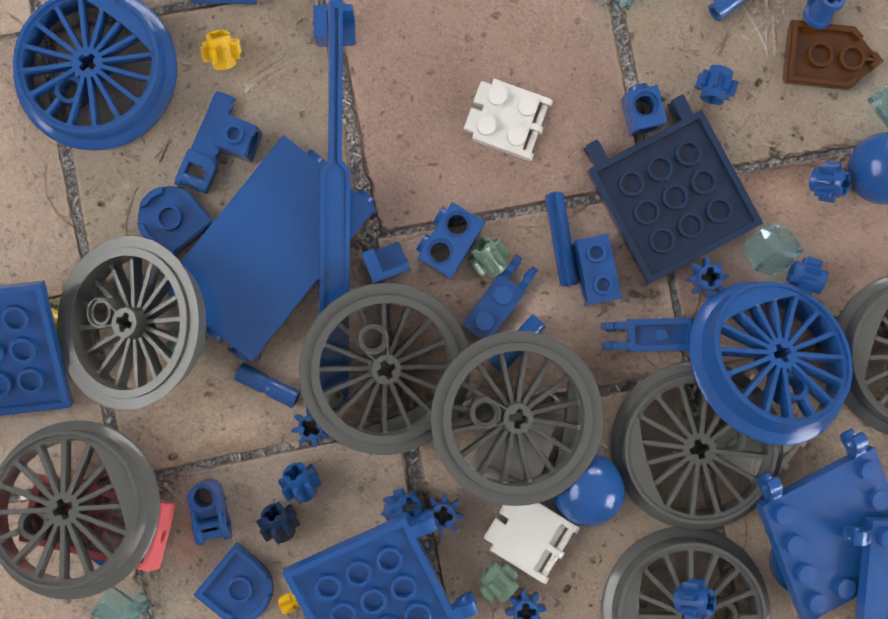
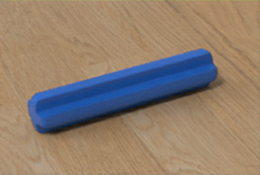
[545,192,579,287]

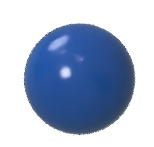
[847,132,888,205]
[553,454,625,527]

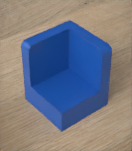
[313,4,356,47]
[361,242,411,284]

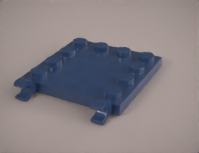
[583,94,763,285]

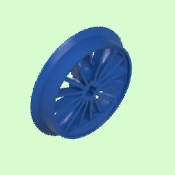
[13,0,177,151]
[689,282,853,445]

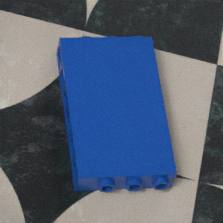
[167,135,377,363]

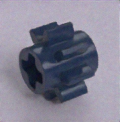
[256,502,300,545]

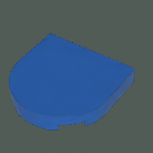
[137,186,214,256]
[193,542,274,619]

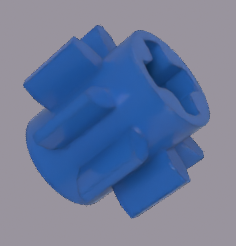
[695,65,739,105]
[809,161,851,203]
[786,256,828,296]
[685,257,729,299]
[291,407,330,447]
[278,462,322,504]
[381,488,423,521]
[423,492,463,536]
[673,579,716,619]
[505,587,547,619]

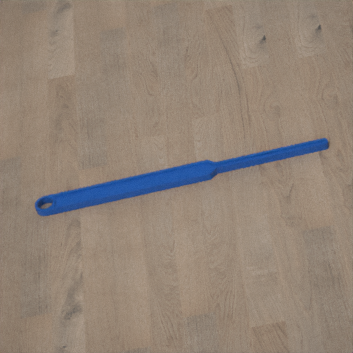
[318,0,350,411]

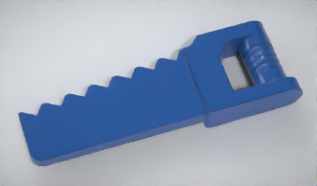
[174,91,236,194]

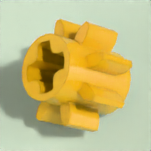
[200,30,242,70]

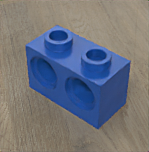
[416,202,485,280]
[572,234,622,307]

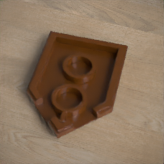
[783,20,884,90]

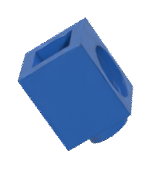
[621,83,667,137]
[214,114,263,163]

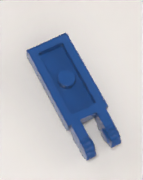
[462,254,538,339]
[601,318,693,352]

